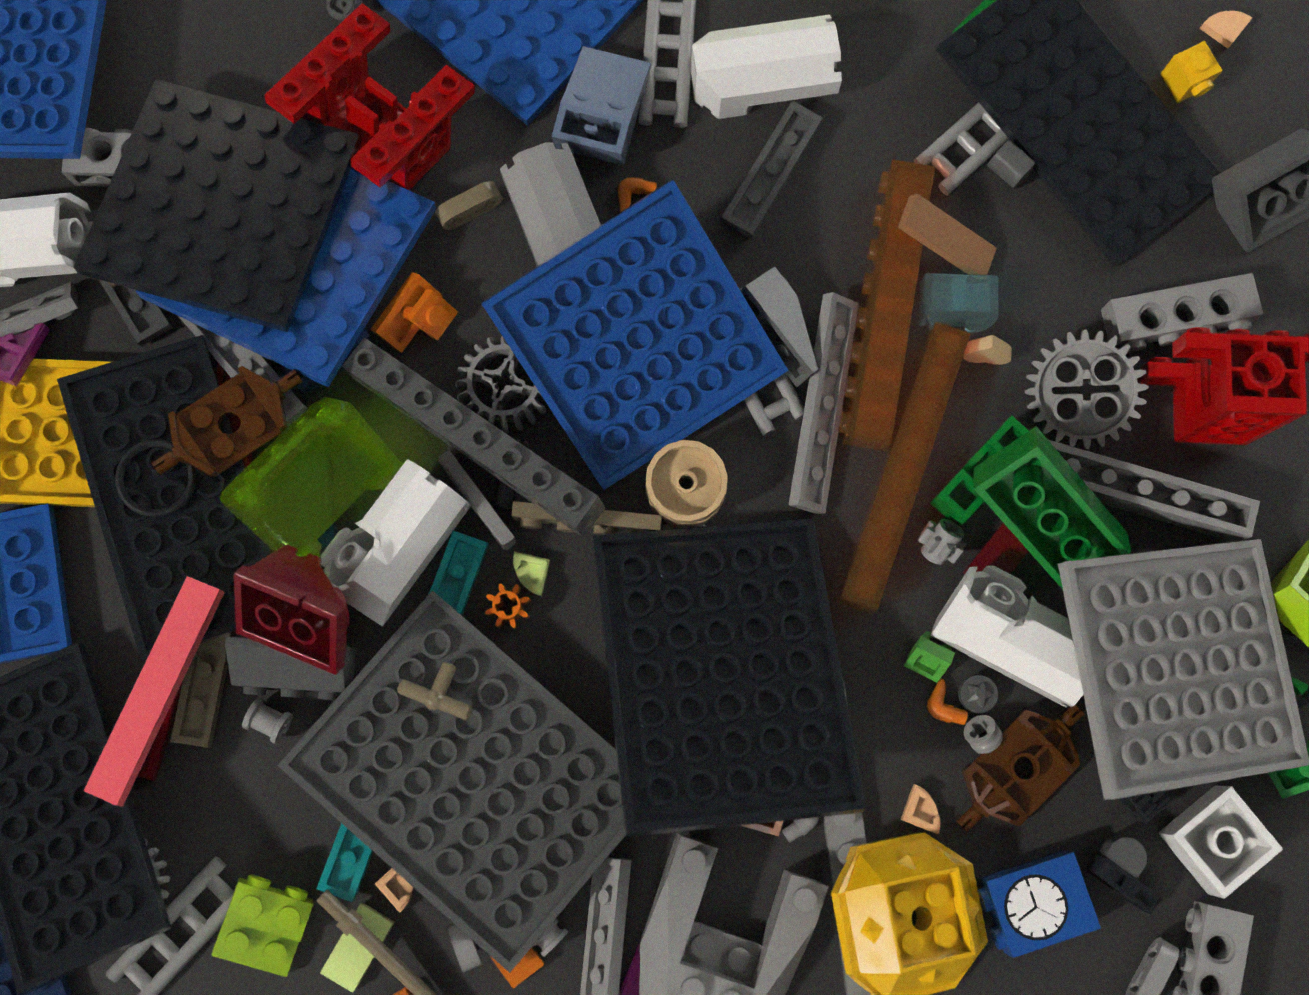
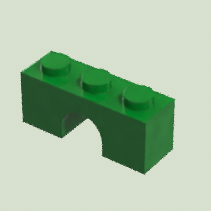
[930,415,1029,526]

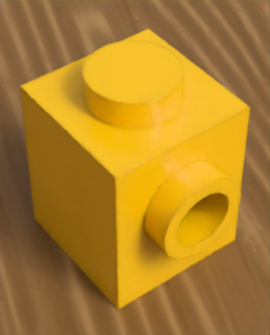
[1160,41,1223,103]

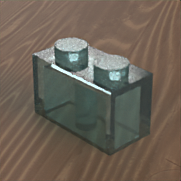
[919,273,998,332]

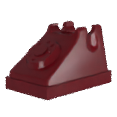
[234,544,349,675]

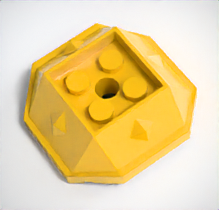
[831,832,988,995]

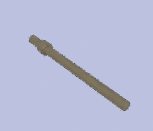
[316,889,437,995]

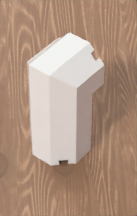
[691,15,842,119]
[0,192,93,287]
[321,459,471,627]
[930,566,1083,707]

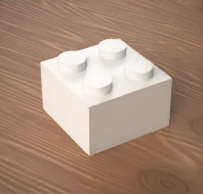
[1158,785,1283,899]

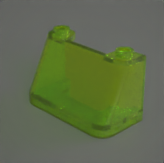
[220,397,403,557]

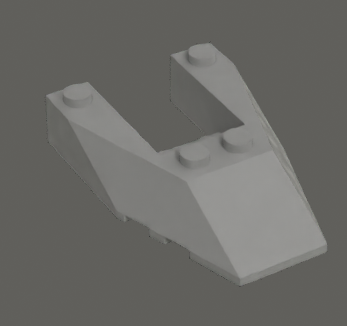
[639,832,828,995]

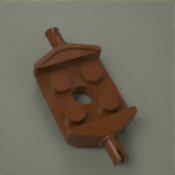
[151,366,303,478]
[956,705,1085,833]

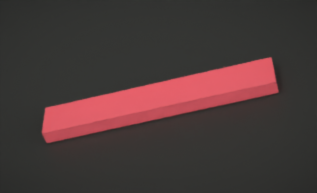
[84,576,225,807]

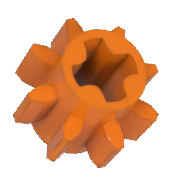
[485,583,531,629]

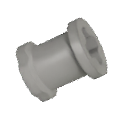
[242,698,293,744]

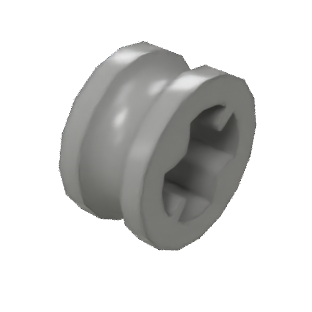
[964,715,1003,754]
[533,919,568,957]

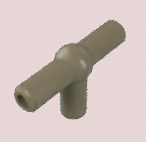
[397,662,473,720]

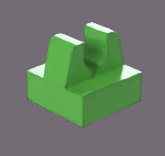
[904,631,955,683]

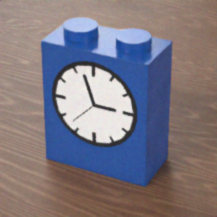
[977,850,1101,958]

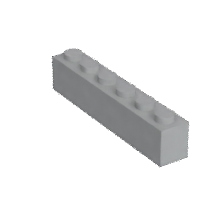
[1048,440,1260,542]

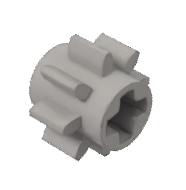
[918,519,967,565]

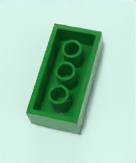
[974,427,1131,589]

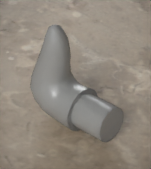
[782,817,819,843]

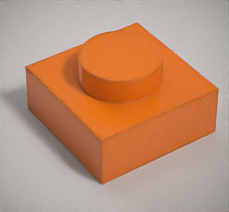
[406,288,458,341]

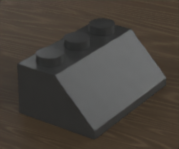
[1212,128,1309,252]
[225,637,357,700]

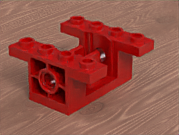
[264,3,475,190]
[1137,327,1309,445]

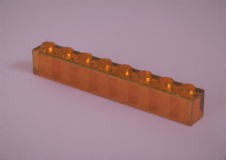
[838,159,935,452]
[836,321,971,614]

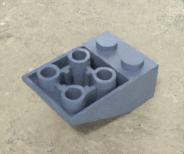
[551,46,651,166]

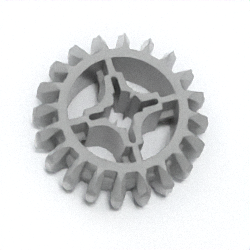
[455,336,546,433]

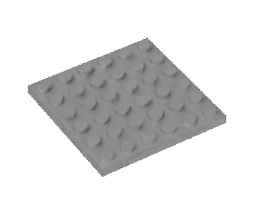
[1058,539,1309,800]

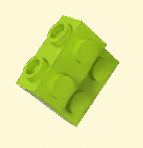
[211,874,313,977]

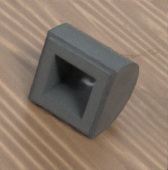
[987,141,1034,189]
[1096,835,1147,877]

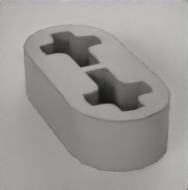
[1125,937,1179,995]

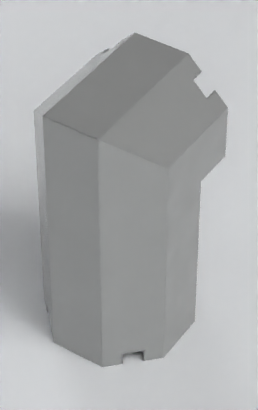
[500,142,601,266]

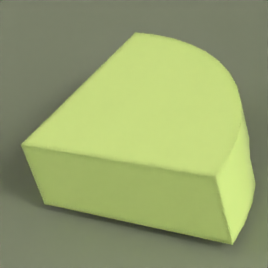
[513,551,551,597]

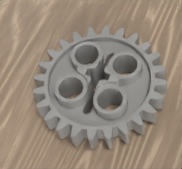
[1024,329,1148,449]

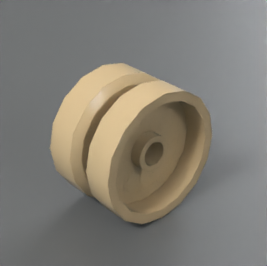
[645,440,728,528]

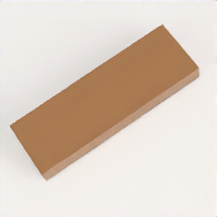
[898,193,997,281]

